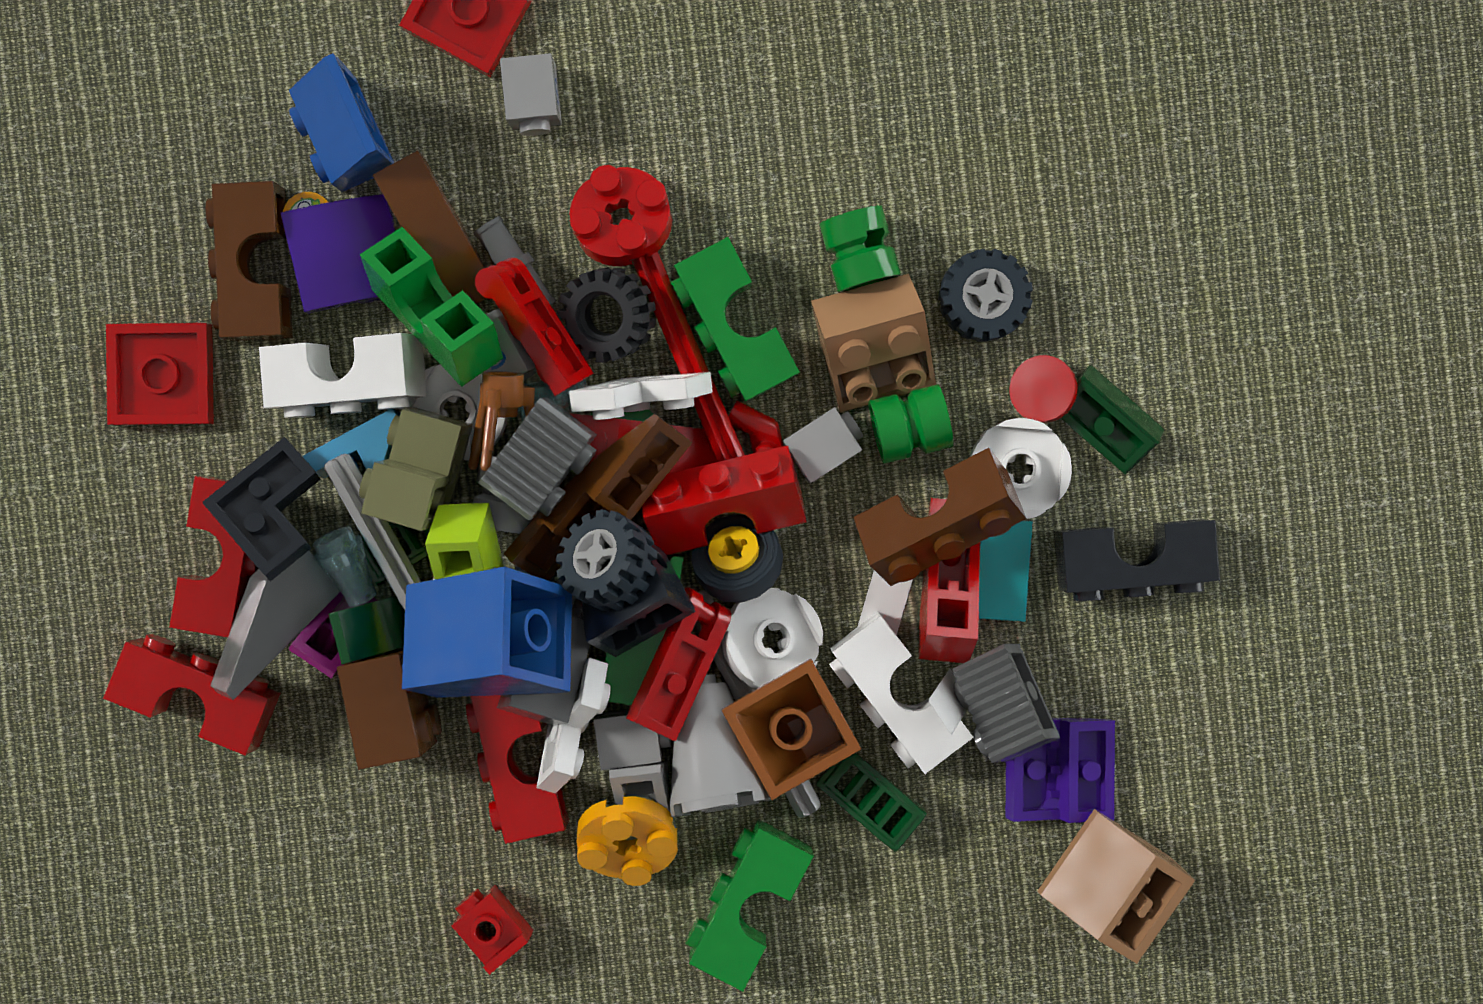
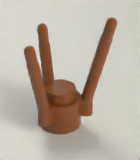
[468,371,535,471]

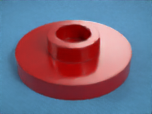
[1009,355,1078,423]

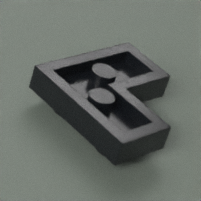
[202,437,321,582]

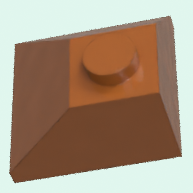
[721,658,861,800]

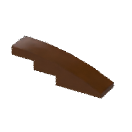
[503,414,692,581]

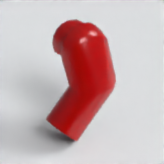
[728,401,784,453]

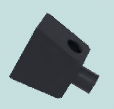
[582,544,695,657]

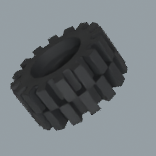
[557,267,656,363]

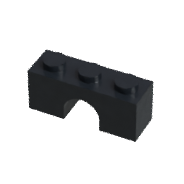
[1054,519,1220,601]

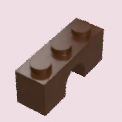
[205,181,293,341]
[853,448,1027,586]

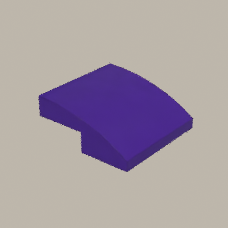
[281,194,396,314]
[1005,718,1115,823]

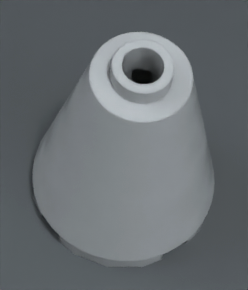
[670,674,771,817]

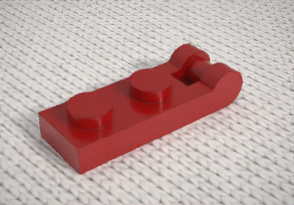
[475,257,593,396]
[626,587,732,742]

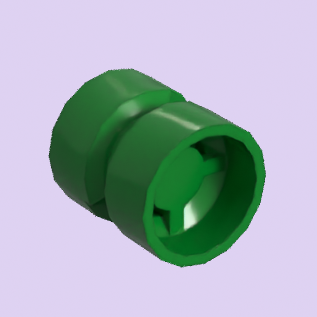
[819,205,901,293]
[868,384,954,464]

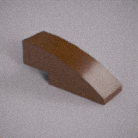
[373,150,489,305]

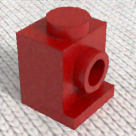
[452,885,534,975]

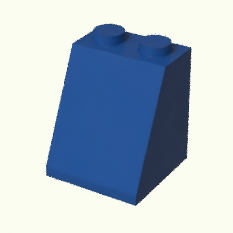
[402,567,572,697]

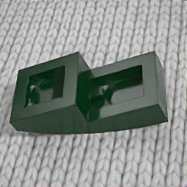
[329,596,405,664]

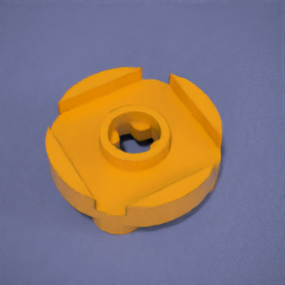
[576,796,678,886]

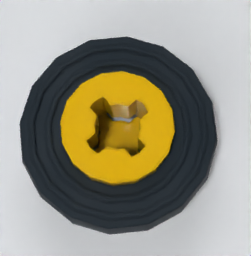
[691,514,783,603]

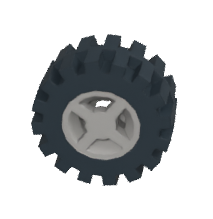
[938,249,1033,342]
[556,510,657,612]

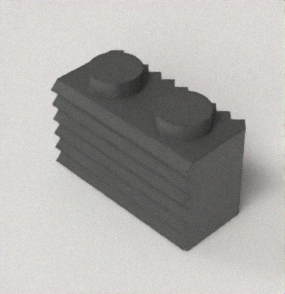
[479,398,597,521]
[953,643,1060,763]

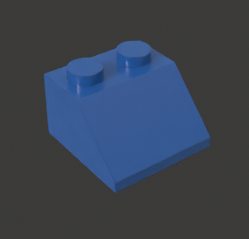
[289,53,394,192]

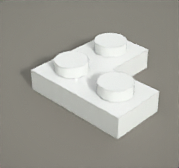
[569,372,713,420]
[536,658,610,793]

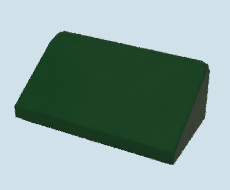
[1060,365,1164,475]

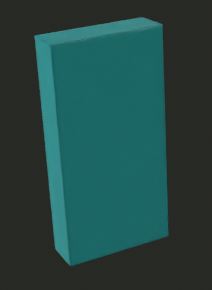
[979,521,1033,622]

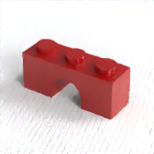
[642,445,807,555]
[169,476,259,638]
[103,634,281,756]
[466,695,569,844]

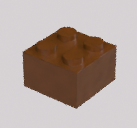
[337,648,442,770]

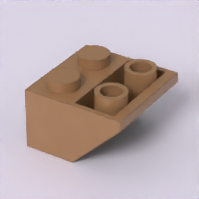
[811,274,936,413]
[1038,809,1195,964]

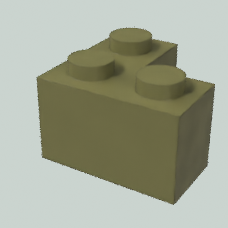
[359,407,473,531]

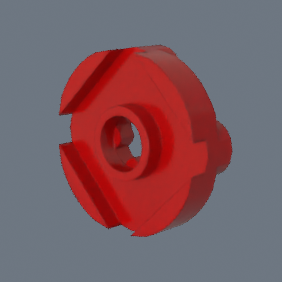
[569,165,673,267]

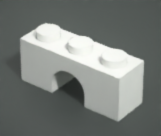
[259,333,427,418]
[829,612,974,774]

